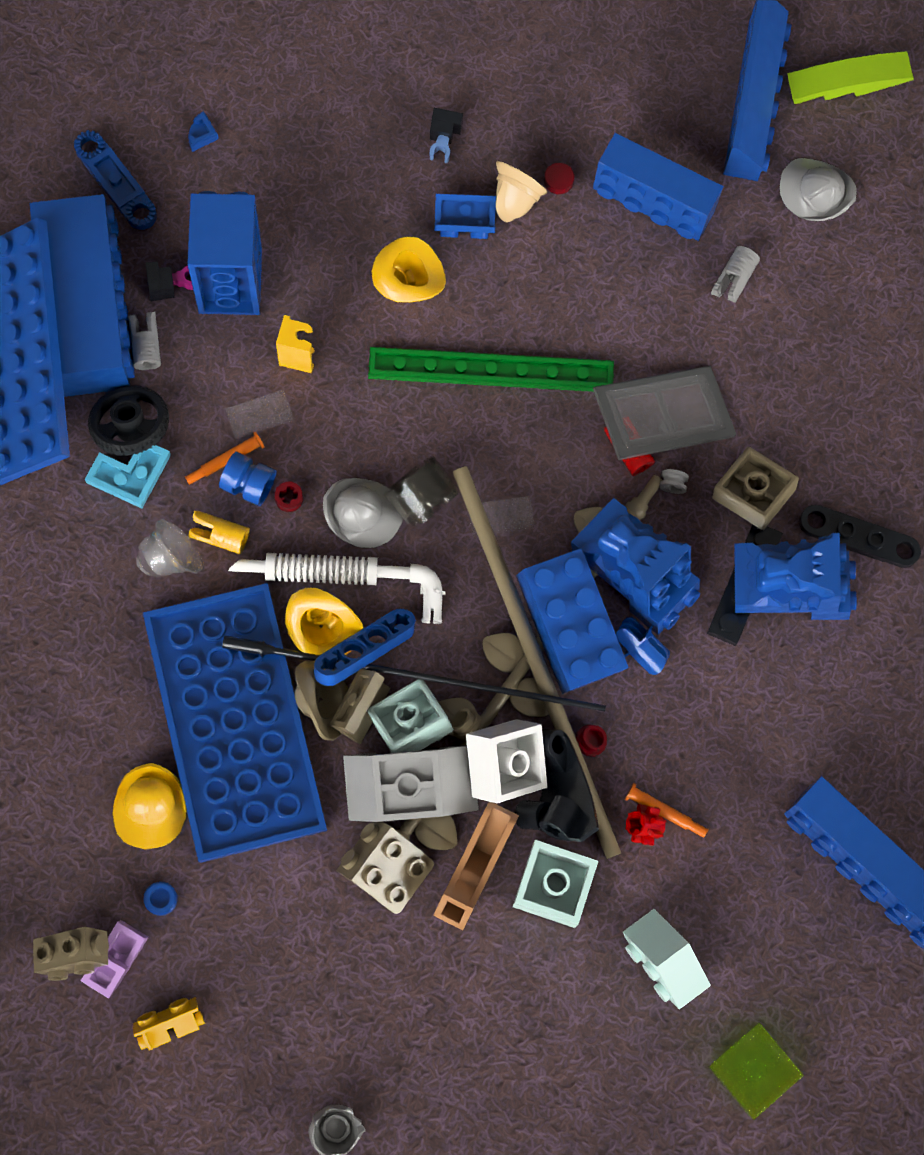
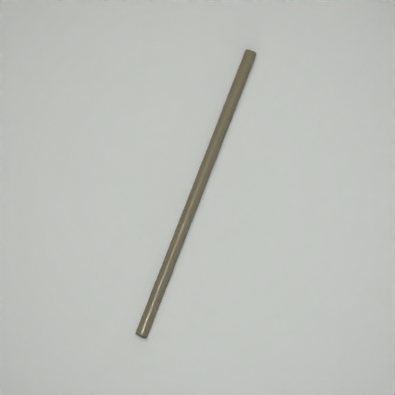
[453,466,621,859]

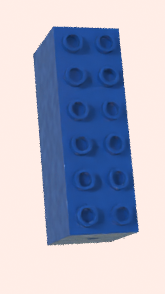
[30,194,135,397]

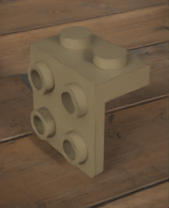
[336,821,434,914]

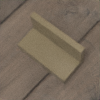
[329,669,391,744]

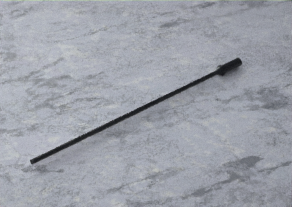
[222,636,606,712]

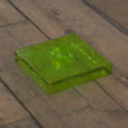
[708,1023,804,1120]

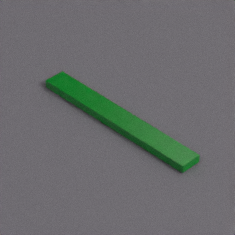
[368,347,614,392]

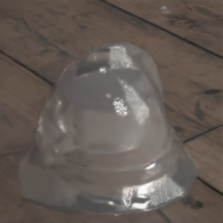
[136,519,204,577]

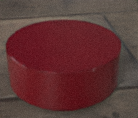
[544,163,574,194]

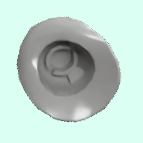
[780,158,856,221]
[323,478,403,548]

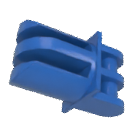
[616,617,670,675]

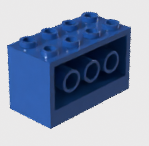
[188,191,262,315]

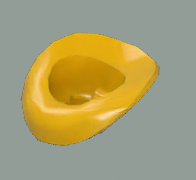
[372,237,446,302]
[285,588,363,655]
[113,763,186,849]

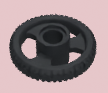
[88,385,169,456]

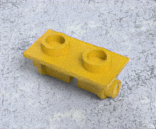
[133,997,205,1050]

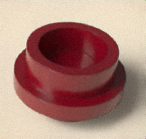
[575,725,607,757]

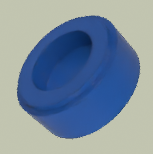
[143,882,178,916]

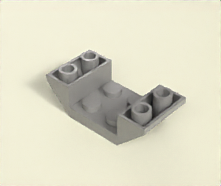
[343,745,479,822]

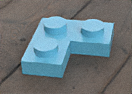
[85,445,171,509]

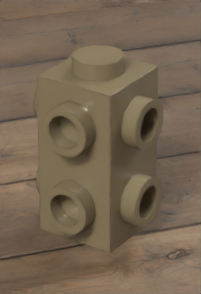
[33,927,109,981]

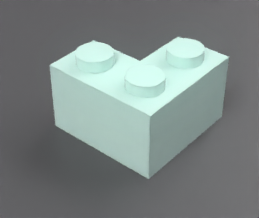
[623,909,711,1009]

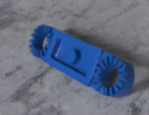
[74,130,157,230]

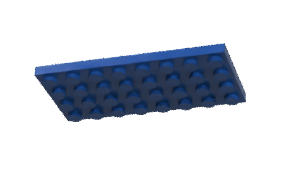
[0,217,70,485]
[143,583,327,863]

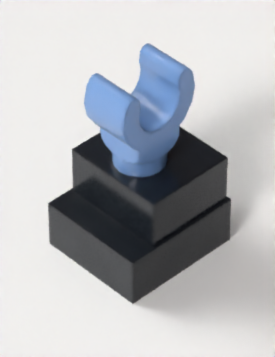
[430,107,463,163]

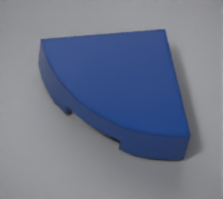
[188,111,219,152]

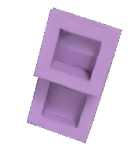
[81,920,148,998]

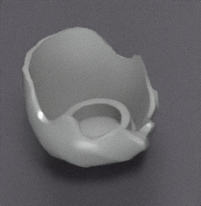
[308,1104,366,1155]

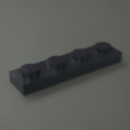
[706,524,783,646]

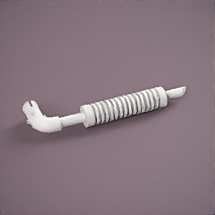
[228,553,446,624]

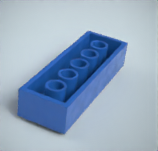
[784,776,924,948]

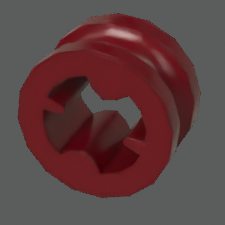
[275,482,303,512]

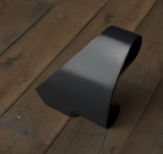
[515,729,599,842]

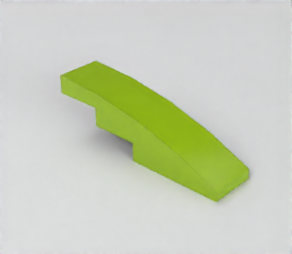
[787,51,914,104]

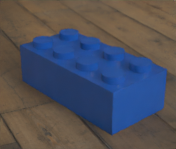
[593,133,724,241]
[516,548,629,694]

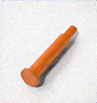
[185,431,265,485]
[624,783,708,838]

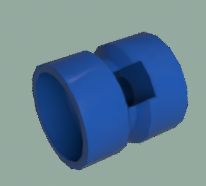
[219,452,277,507]

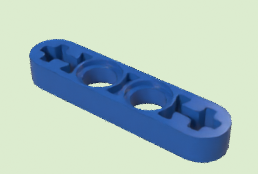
[314,609,416,686]

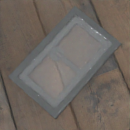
[593,365,736,460]

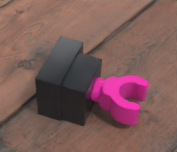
[145,261,193,302]

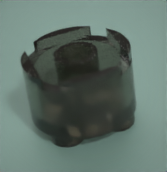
[384,456,459,526]

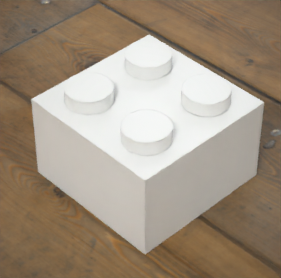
[466,719,548,803]

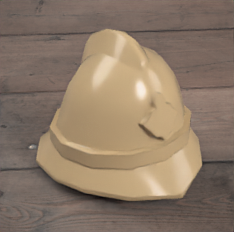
[496,161,548,222]

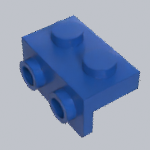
[434,194,496,239]

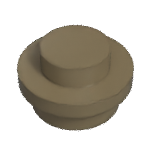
[450,708,481,740]

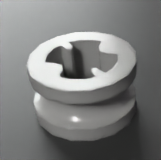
[659,469,689,494]

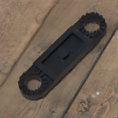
[799,505,921,568]

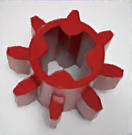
[625,804,666,846]

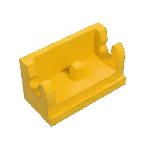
[276,315,314,373]

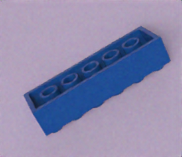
[723,0,792,181]

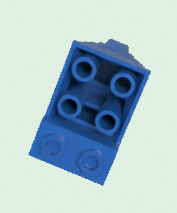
[571,498,701,635]
[734,533,857,620]

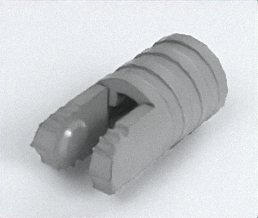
[711,246,760,303]
[128,312,161,370]

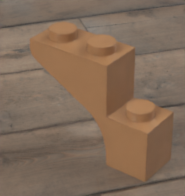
[433,802,519,930]

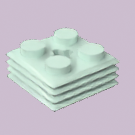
[367,679,454,753]

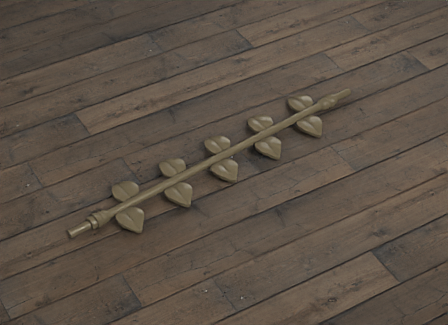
[396,475,663,850]

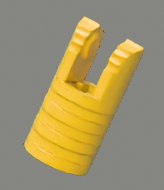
[188,511,250,554]

